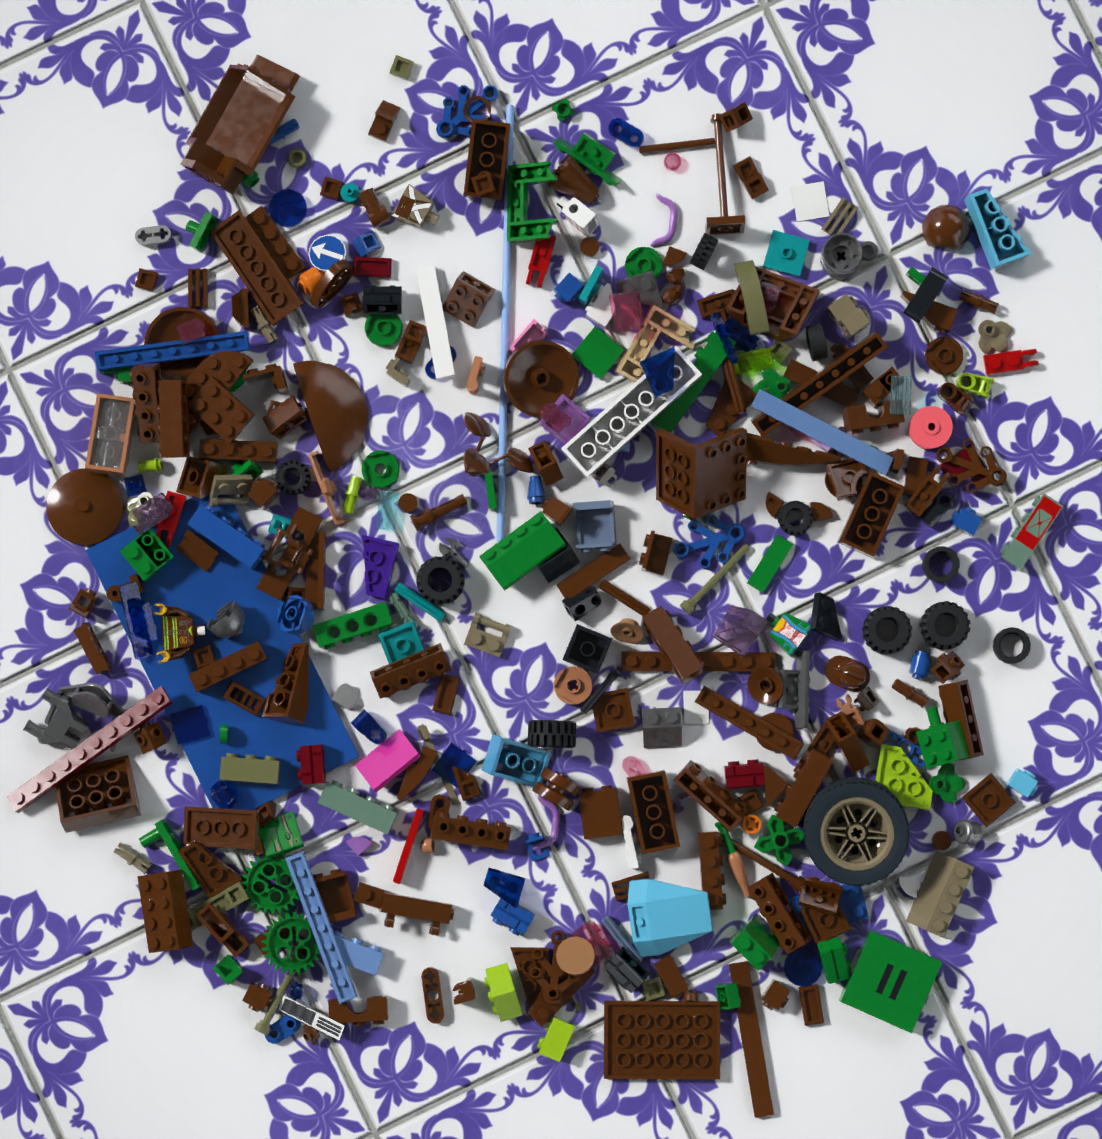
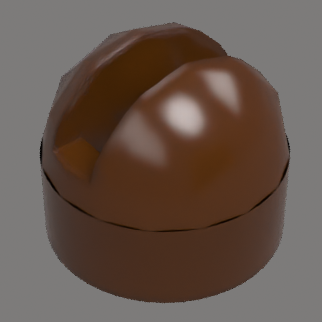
[683,989,699,1001]

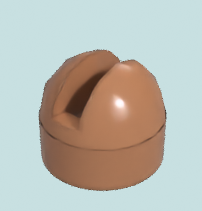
[420,838,435,853]

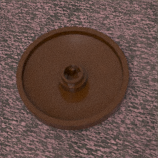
[144,307,220,380]
[503,340,579,417]
[46,469,124,545]

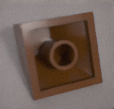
[176,456,227,499]

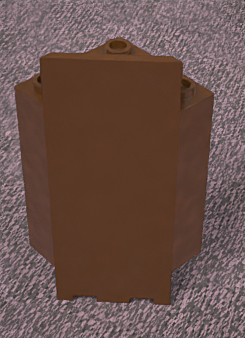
[180,55,300,195]

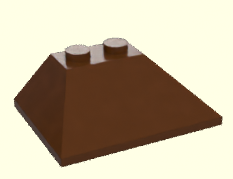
[726,266,820,340]

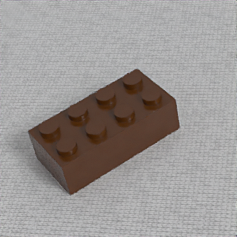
[463,119,510,202]
[837,471,905,558]
[626,770,680,854]
[137,869,193,953]

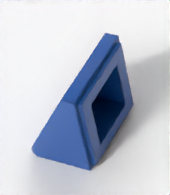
[352,231,381,257]

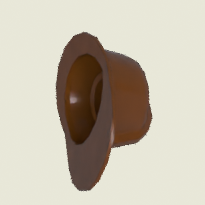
[825,655,870,692]

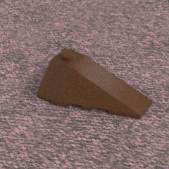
[262,643,309,724]

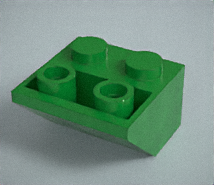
[120,527,174,582]

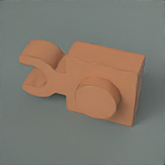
[836,694,865,728]

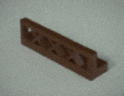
[305,531,326,609]

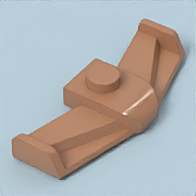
[308,451,346,526]

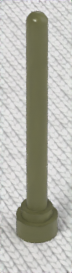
[679,544,750,616]
[254,949,305,1036]

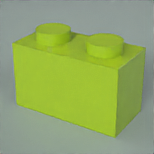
[537,1016,575,1062]

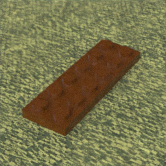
[210,209,304,326]

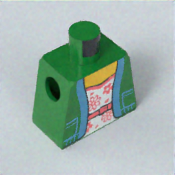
[764,612,810,656]

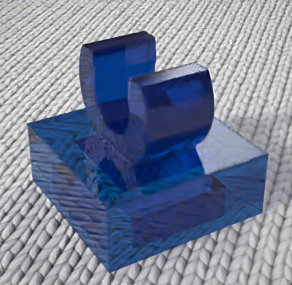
[124,474,147,498]

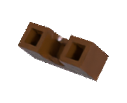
[841,399,905,435]
[328,995,389,1026]

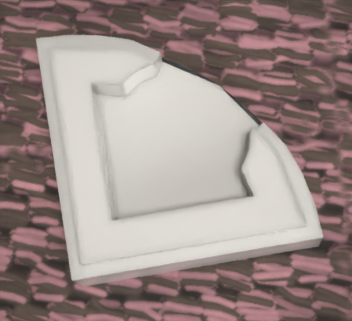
[898,876,918,898]

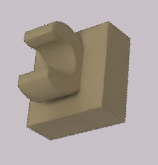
[591,463,618,487]

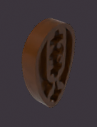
[309,260,354,309]

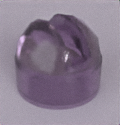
[361,485,377,502]

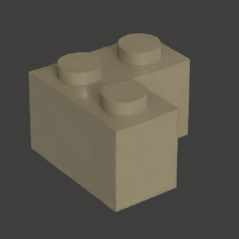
[826,294,870,340]

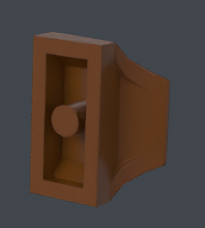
[231,288,251,329]

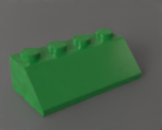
[479,511,566,591]

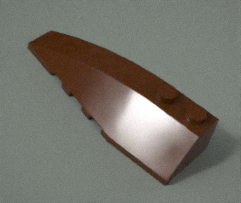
[728,429,842,466]

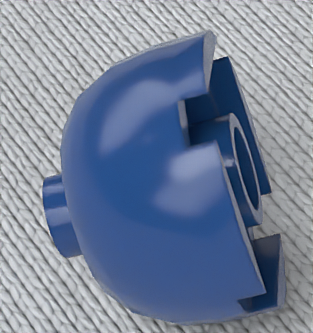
[277,595,315,635]

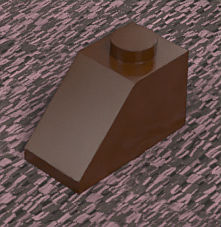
[528,440,563,486]
[541,497,572,527]

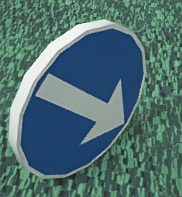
[308,235,347,271]

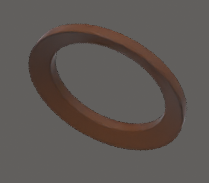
[463,96,491,123]

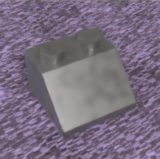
[642,707,682,748]

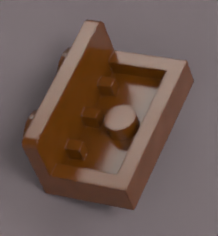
[797,877,843,915]

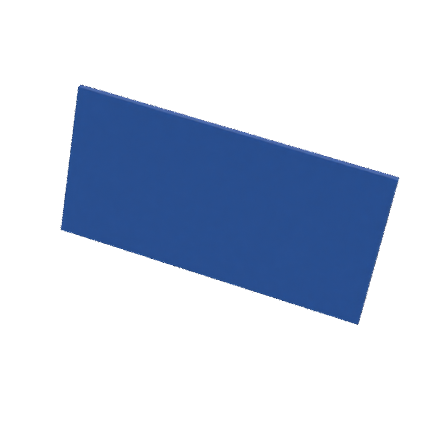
[85,494,359,810]

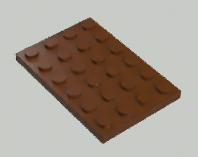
[604,1000,720,1079]

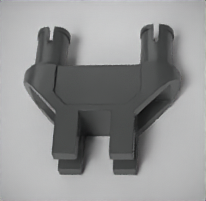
[23,688,89,748]

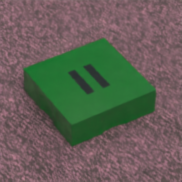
[839,929,942,1033]

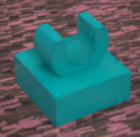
[268,514,292,538]

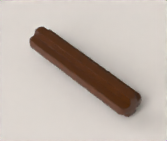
[722,359,746,414]
[599,580,650,616]

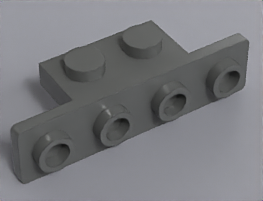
[778,651,811,728]

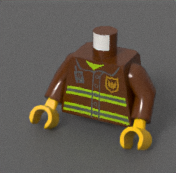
[153,604,206,664]

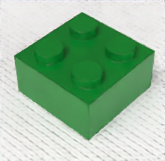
[715,983,741,1009]

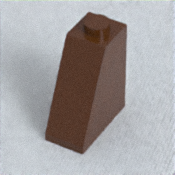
[825,711,870,773]

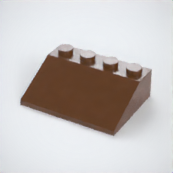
[55,755,141,833]

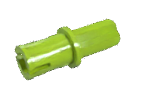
[342,475,363,514]

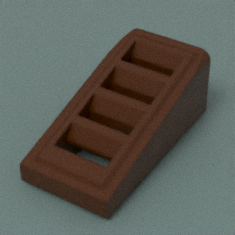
[222,680,266,717]

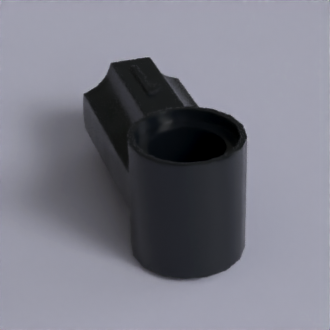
[919,493,954,528]

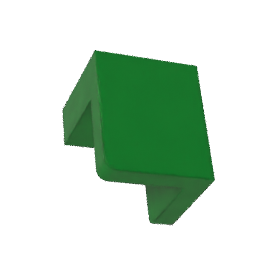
[213,955,244,985]

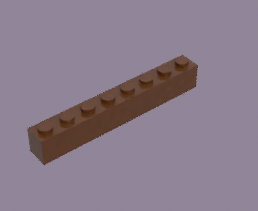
[750,331,888,436]

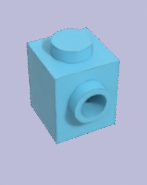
[1006,769,1038,798]

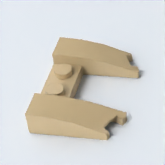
[614,305,695,383]

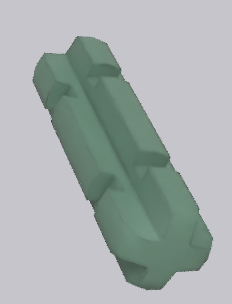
[388,592,416,623]

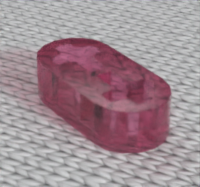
[622,756,647,777]

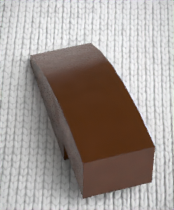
[397,746,439,800]
[195,902,253,958]

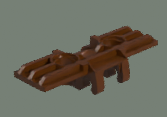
[257,507,323,600]

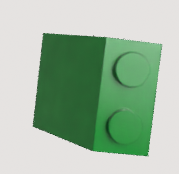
[728,914,780,971]

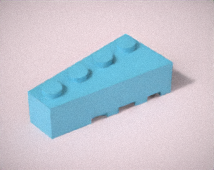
[964,189,1032,270]

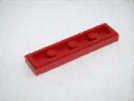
[393,808,425,884]

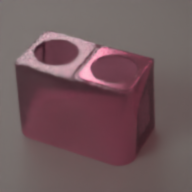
[609,290,645,333]

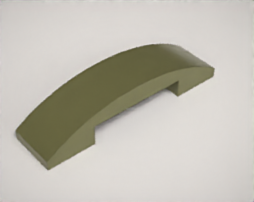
[734,260,769,336]
[188,882,249,931]

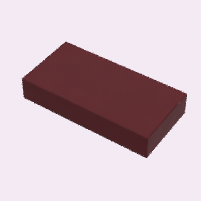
[353,257,392,278]

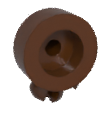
[661,267,686,306]

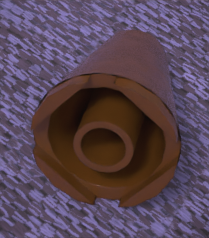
[547,154,600,205]

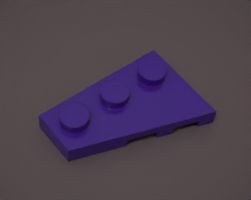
[362,535,400,599]

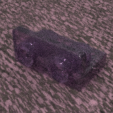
[132,493,174,535]

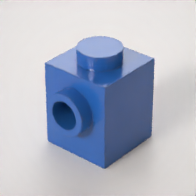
[554,272,584,304]
[950,507,982,537]

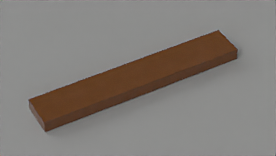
[695,686,804,760]

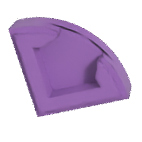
[345,837,372,856]

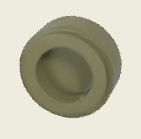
[288,148,307,168]

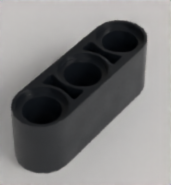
[903,267,949,324]

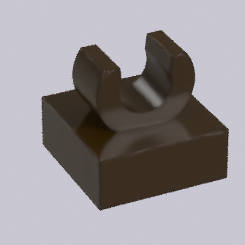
[854,686,880,712]

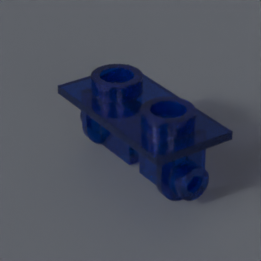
[719,316,760,353]

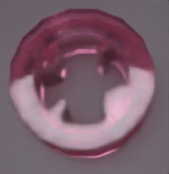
[663,153,681,171]

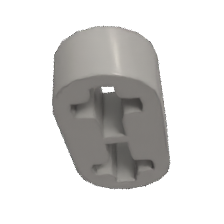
[135,225,172,246]

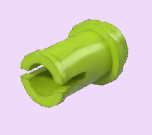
[138,457,163,473]

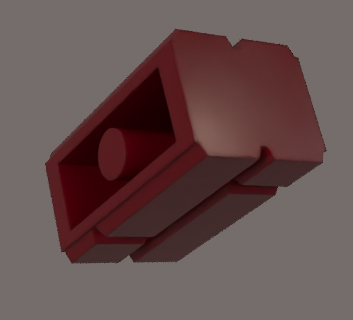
[296,744,326,785]
[724,759,765,789]

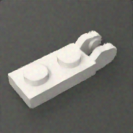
[621,815,641,869]

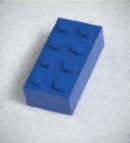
[187,505,267,570]

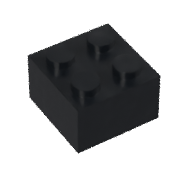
[562,624,613,675]

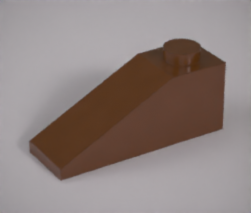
[900,290,958,334]

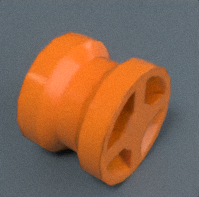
[742,815,761,834]

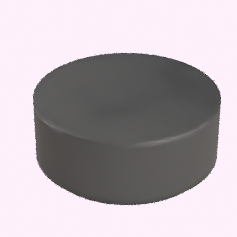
[861,241,878,261]

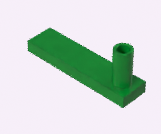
[139,818,201,891]

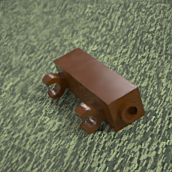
[378,892,454,936]

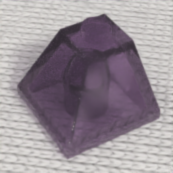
[711,605,768,657]

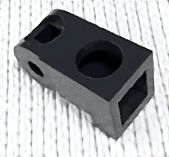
[562,586,602,621]

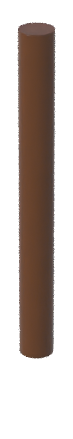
[639,138,715,154]

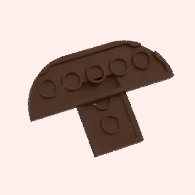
[187,351,255,444]

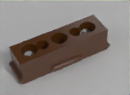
[73,622,112,674]

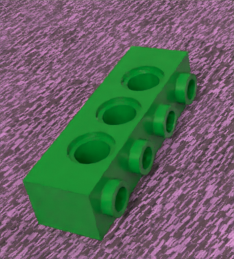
[312,602,393,650]

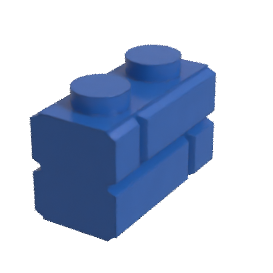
[490,895,535,936]

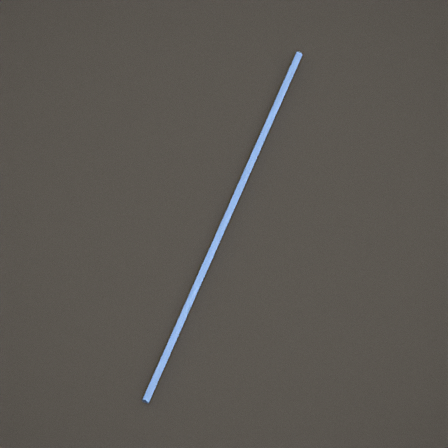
[496,105,514,542]

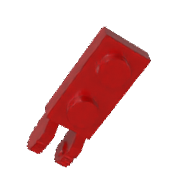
[526,235,556,288]
[983,349,1039,375]
[156,491,187,547]

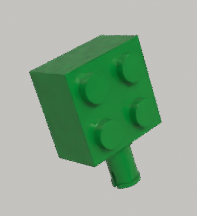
[916,706,970,769]

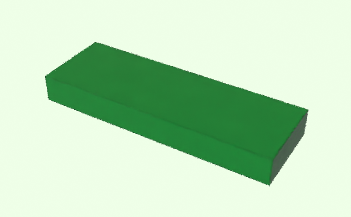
[747,535,793,593]

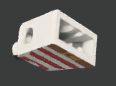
[557,196,600,237]

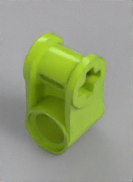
[956,373,995,399]

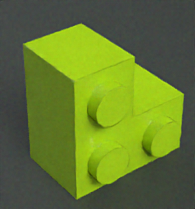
[484,963,523,1022]

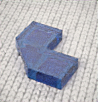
[710,312,739,364]

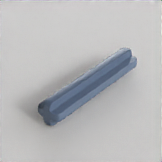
[602,915,643,963]

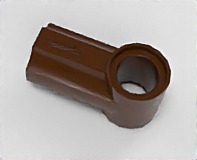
[359,188,391,229]

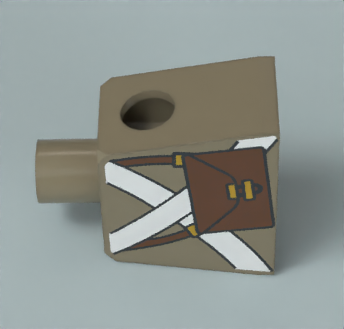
[391,184,440,228]

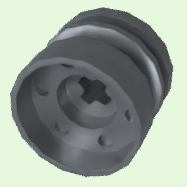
[820,233,862,279]

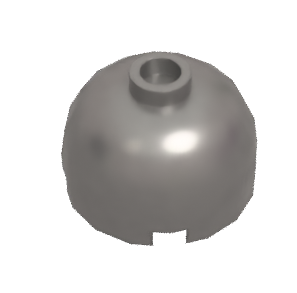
[207,601,245,638]

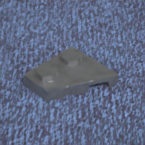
[616,270,664,307]

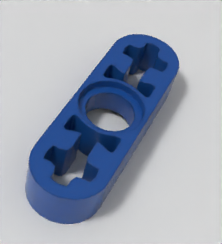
[882,730,925,767]

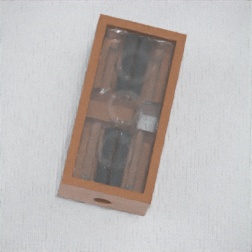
[85,393,136,478]

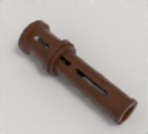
[410,494,468,531]

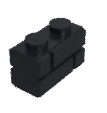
[363,285,402,314]
[604,946,650,993]

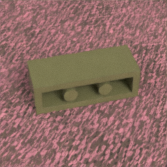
[219,753,281,784]

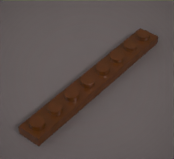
[621,651,775,672]

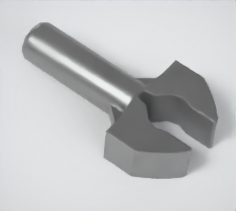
[439,537,469,569]

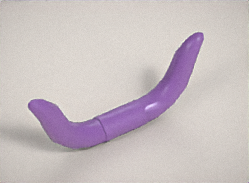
[650,193,678,247]
[533,796,560,850]

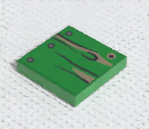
[259,811,304,859]

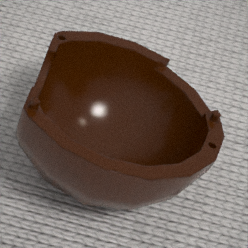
[922,205,971,250]

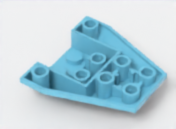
[627,879,713,957]

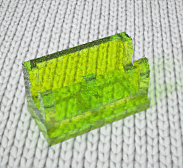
[732,347,775,376]

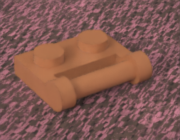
[467,356,486,395]

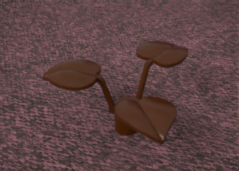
[464,412,534,477]

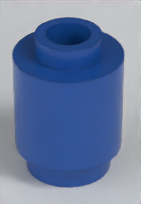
[909,651,932,680]

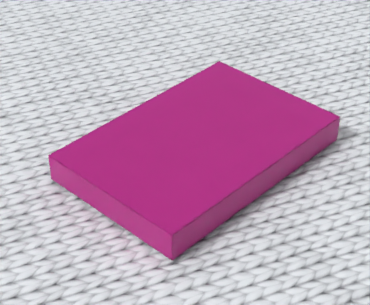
[355,729,421,792]

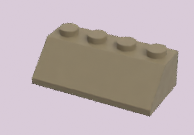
[906,851,974,938]

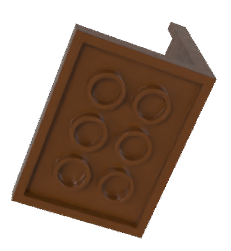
[656,428,747,520]

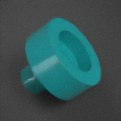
[340,183,360,203]

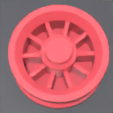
[908,406,953,450]

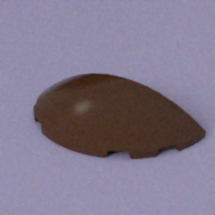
[293,361,368,472]

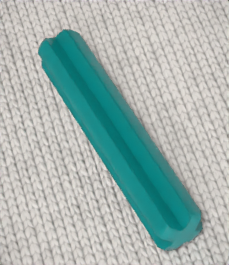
[395,583,445,621]

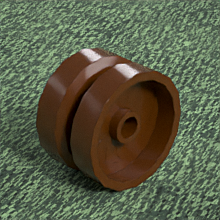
[532,767,582,811]

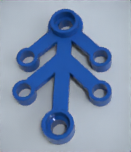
[436,85,498,139]
[673,515,746,569]

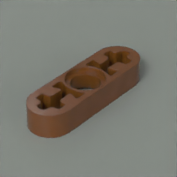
[421,967,444,1024]

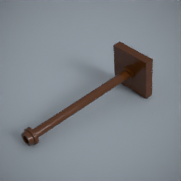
[705,113,745,235]

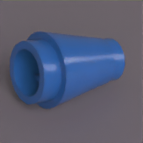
[527,476,546,505]

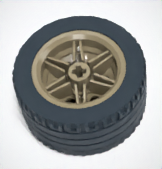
[804,777,910,886]

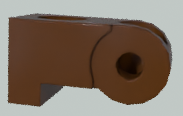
[106,574,145,602]

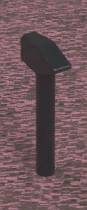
[580,666,622,714]

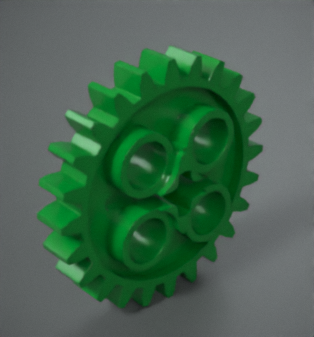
[241,853,300,915]
[261,911,321,975]

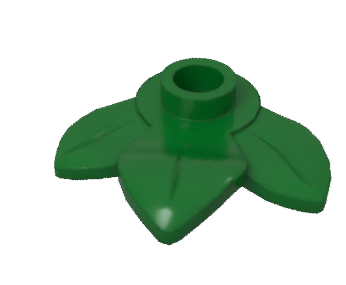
[753,369,791,399]
[929,764,966,803]

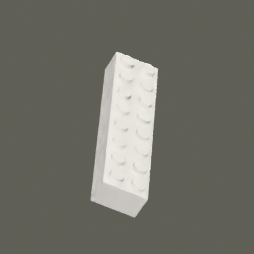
[561,346,702,479]

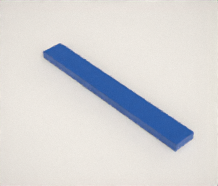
[95,331,250,371]

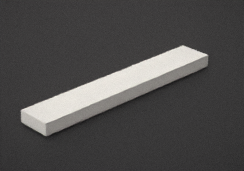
[416,265,456,380]

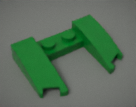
[507,161,557,243]

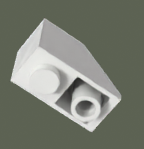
[585,283,616,329]

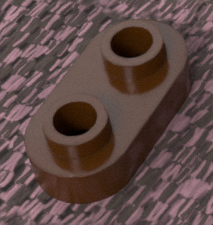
[427,794,450,830]

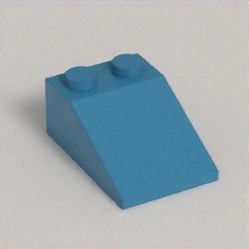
[482,734,552,787]

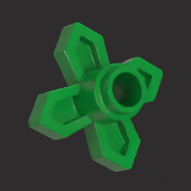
[754,815,804,866]

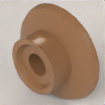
[610,618,644,644]

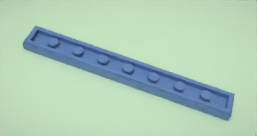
[751,389,894,475]
[285,851,358,1004]

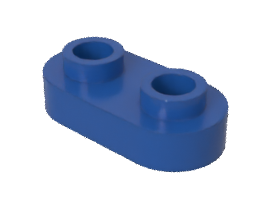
[265,1015,301,1044]

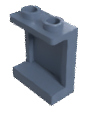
[573,500,617,553]

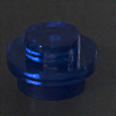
[288,981,303,1001]

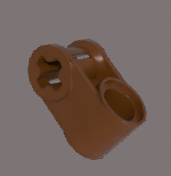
[937,382,975,416]

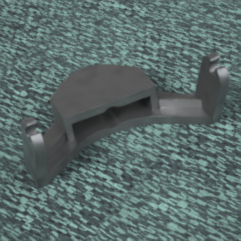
[44,683,125,752]

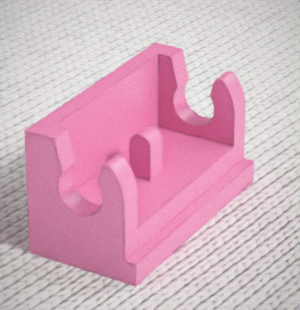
[509,319,549,353]

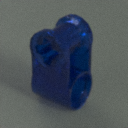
[351,709,387,744]

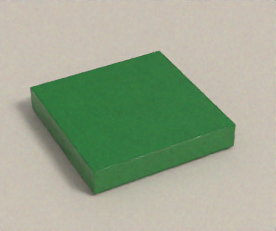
[572,326,625,380]

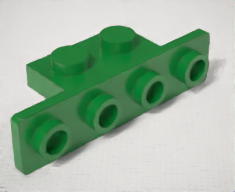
[553,132,621,186]

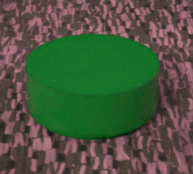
[220,724,228,743]

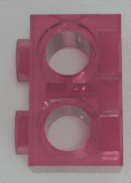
[570,920,613,966]

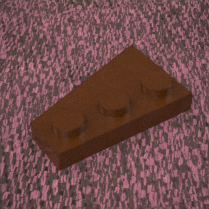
[706,377,757,436]

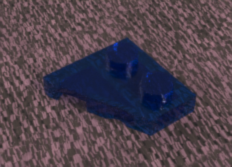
[640,347,675,398]
[483,868,526,908]

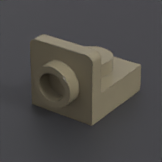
[386,357,410,387]

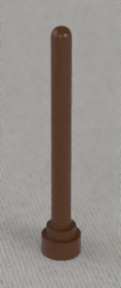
[723,838,805,892]

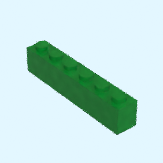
[650,329,736,433]

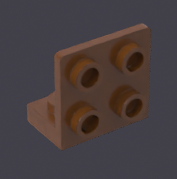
[443,271,496,327]
[243,364,289,394]
[639,530,673,575]

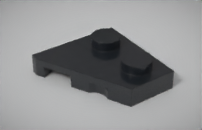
[810,592,842,641]

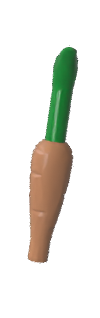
[715,822,750,897]

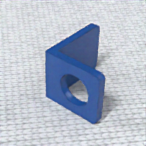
[525,832,550,861]

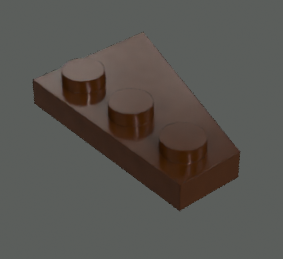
[178,840,243,899]
[510,947,549,1006]

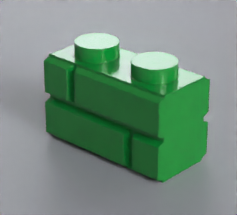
[817,937,852,984]

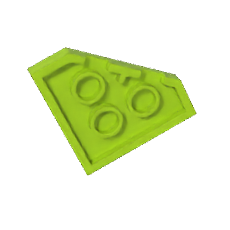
[875,744,933,810]

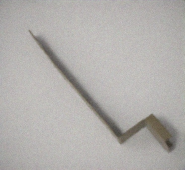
[417,724,459,805]

